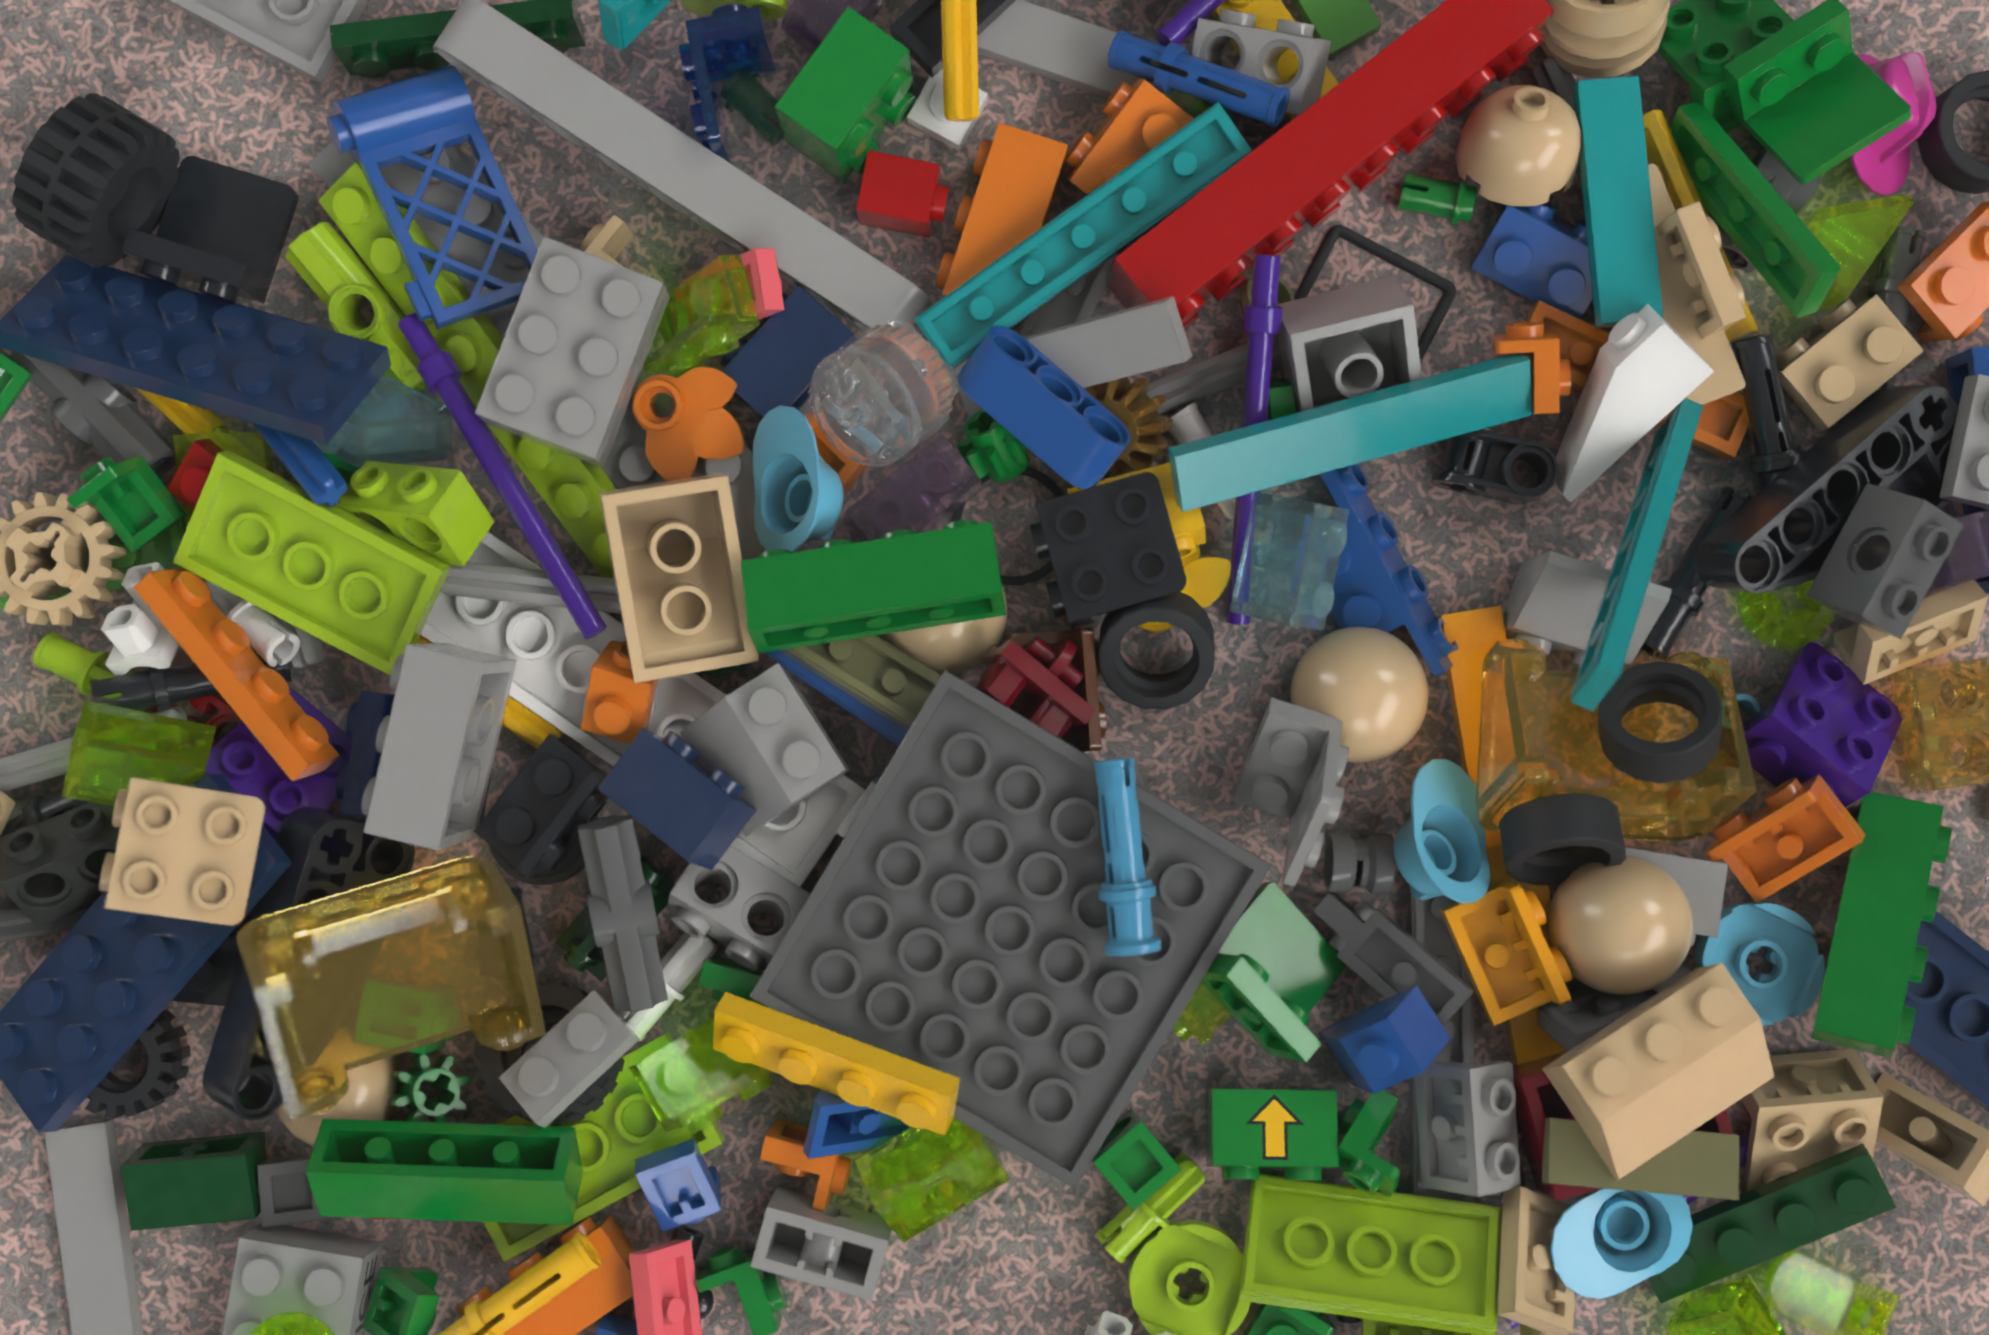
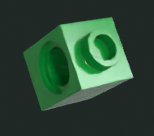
[1092,1109,1181,1211]

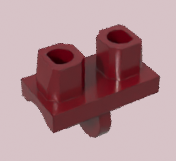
[976,636,1096,738]

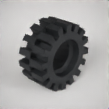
[85,1010,191,1118]

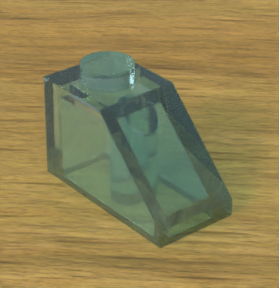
[313,374,453,467]

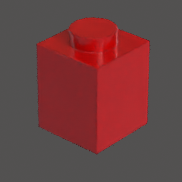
[856,150,950,238]

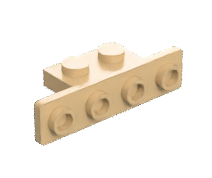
[1648,164,1747,405]

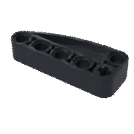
[1695,386,1959,593]
[202,806,415,1121]

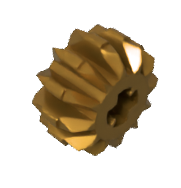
[1086,377,1174,477]

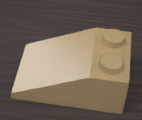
[598,473,759,683]

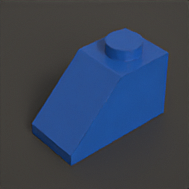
[1318,985,1451,1093]

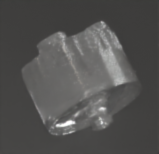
[810,321,959,467]

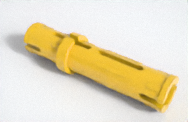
[437,1231,601,1335]

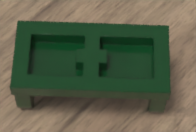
[120,1131,267,1231]

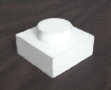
[907,69,988,152]

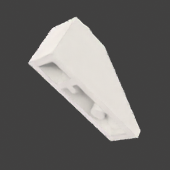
[1555,304,1714,502]

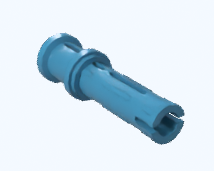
[1093,757,1162,956]

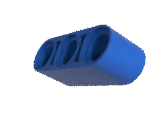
[957,325,1131,489]

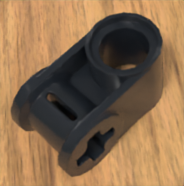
[1431,428,1558,505]

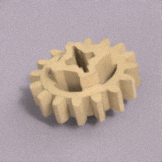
[0,492,126,627]

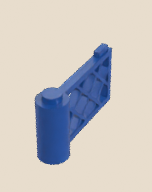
[327,65,538,329]

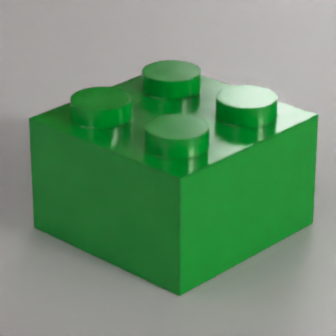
[775,6,915,184]

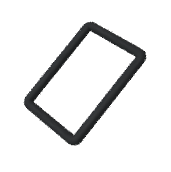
[1294,225,1456,363]

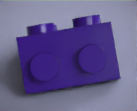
[1725,642,1903,808]
[194,688,372,841]

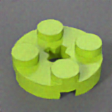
[1128,1219,1251,1335]

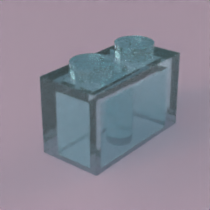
[1230,492,1350,630]

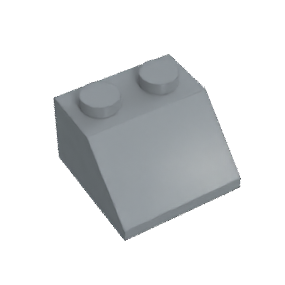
[1503,551,1672,668]
[680,663,850,837]

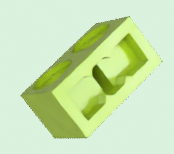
[336,460,495,567]

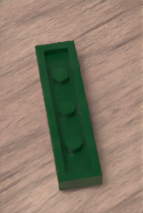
[330,0,586,78]
[1648,1143,1897,1304]

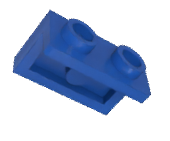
[1471,201,1593,319]

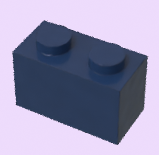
[720,286,857,419]
[598,728,756,870]

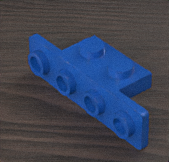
[1294,464,1459,676]

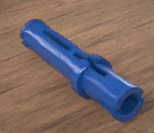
[1107,30,1290,127]

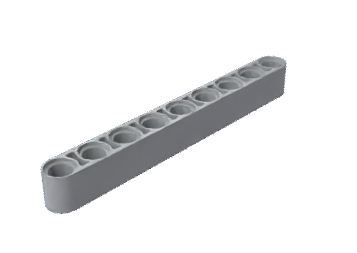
[433,0,930,350]

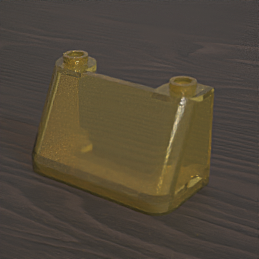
[1476,639,1757,842]
[237,856,546,1121]

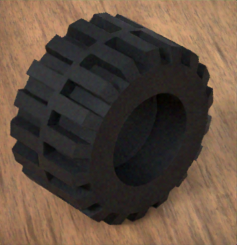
[12,93,180,268]

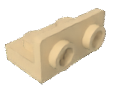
[1833,579,1988,685]
[1497,1186,1575,1335]

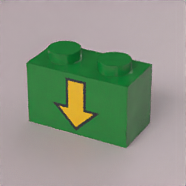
[1206,1089,1338,1181]

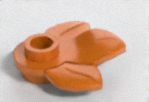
[632,367,745,481]

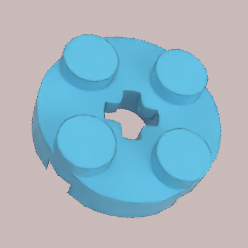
[1695,902,1825,1026]

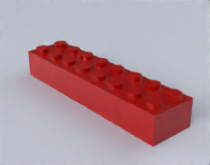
[1108,0,1554,331]

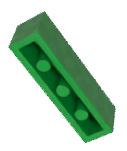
[740,520,1006,654]
[1811,791,1952,1058]
[305,1119,583,1225]

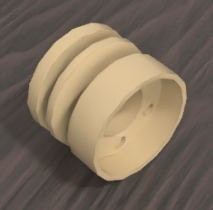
[1540,0,1670,78]

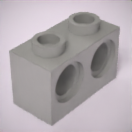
[1191,9,1331,115]
[667,845,811,971]

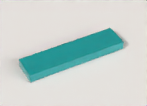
[1572,76,1664,328]

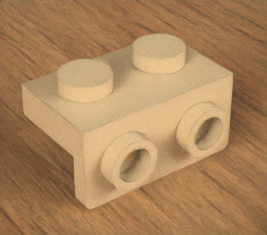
[1776,294,1924,431]

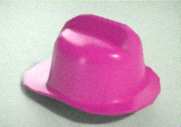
[1850,52,1937,196]

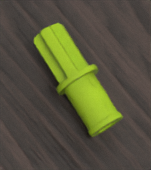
[33,632,147,713]
[1095,1154,1206,1263]

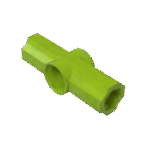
[285,222,427,399]

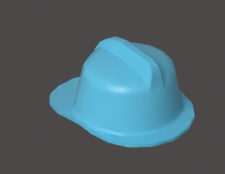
[752,405,844,552]
[1393,759,1490,904]
[1550,1188,1693,1299]

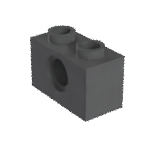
[1806,483,1964,639]

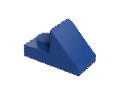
[803,1090,919,1159]

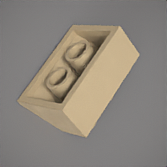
[1542,962,1775,1180]

